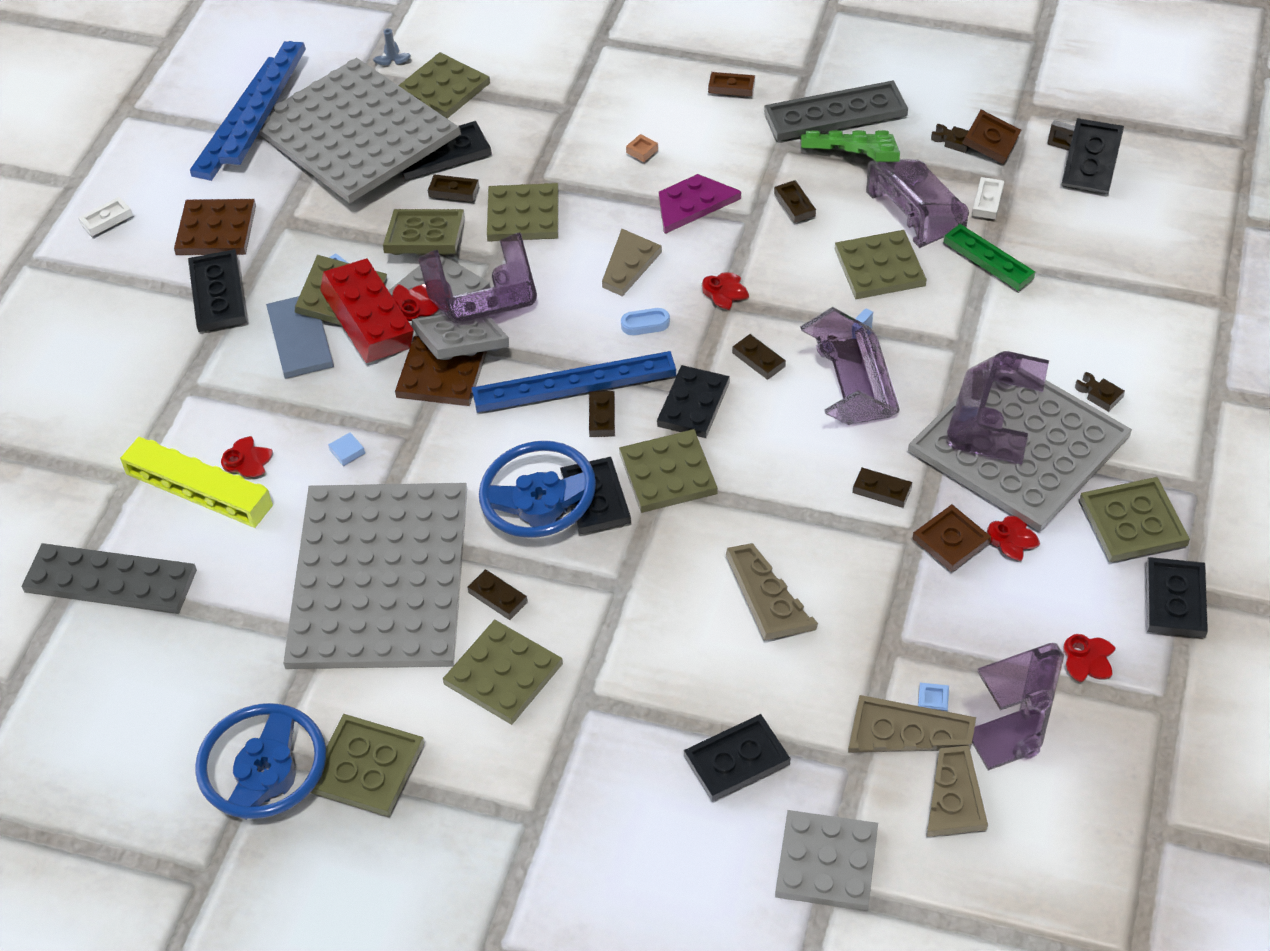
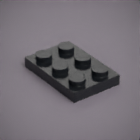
[1062,118,1124,195]
[657,365,730,438]
[560,456,631,535]
[1146,557,1208,638]
[684,714,791,802]

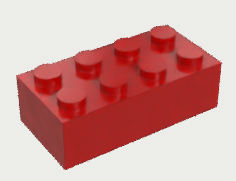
[320,258,414,363]

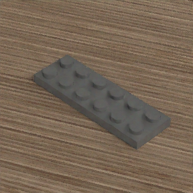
[764,80,908,141]
[21,543,197,614]

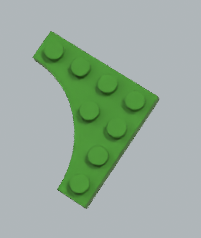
[801,130,900,162]

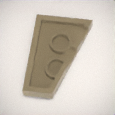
[602,229,662,297]
[927,745,988,837]

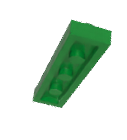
[943,224,1035,291]

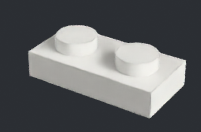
[972,177,1004,220]
[78,197,133,236]

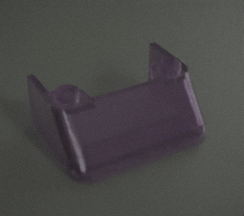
[418,232,537,323]
[800,307,900,425]
[946,351,1049,465]
[972,643,1064,770]

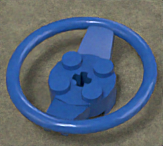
[479,441,596,538]
[195,703,326,820]

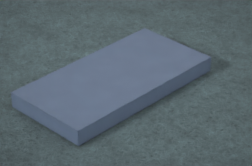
[266,296,334,379]

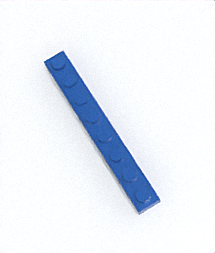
[217,41,306,165]
[190,57,274,181]
[472,351,676,413]

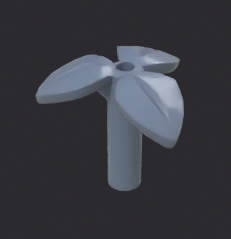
[373,28,411,65]

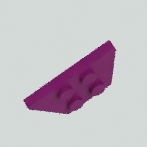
[659,174,741,234]

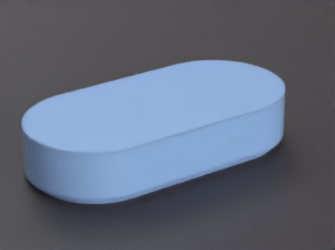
[621,308,670,335]

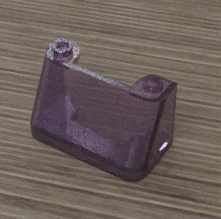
[866,159,969,248]

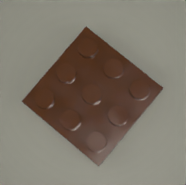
[174,199,256,255]
[395,336,487,406]

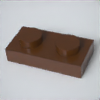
[708,72,755,97]

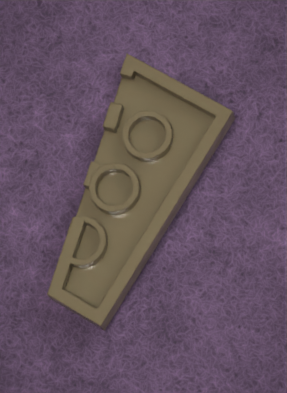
[726,543,818,641]
[848,695,976,753]

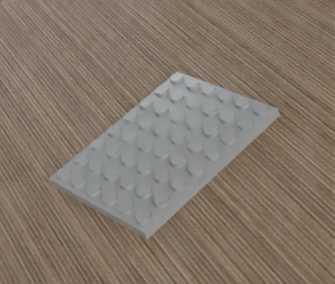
[258,58,461,203]
[283,483,468,669]

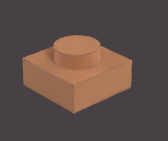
[626,134,658,162]

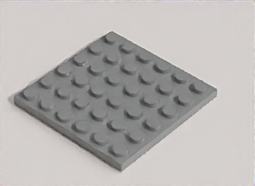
[908,354,1132,532]

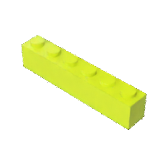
[120,436,273,528]

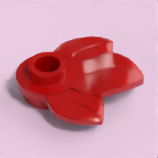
[702,272,749,310]
[392,284,441,321]
[221,436,273,477]
[987,516,1040,561]
[1063,634,1116,682]

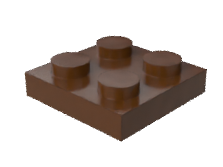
[962,109,1021,164]
[912,504,991,572]

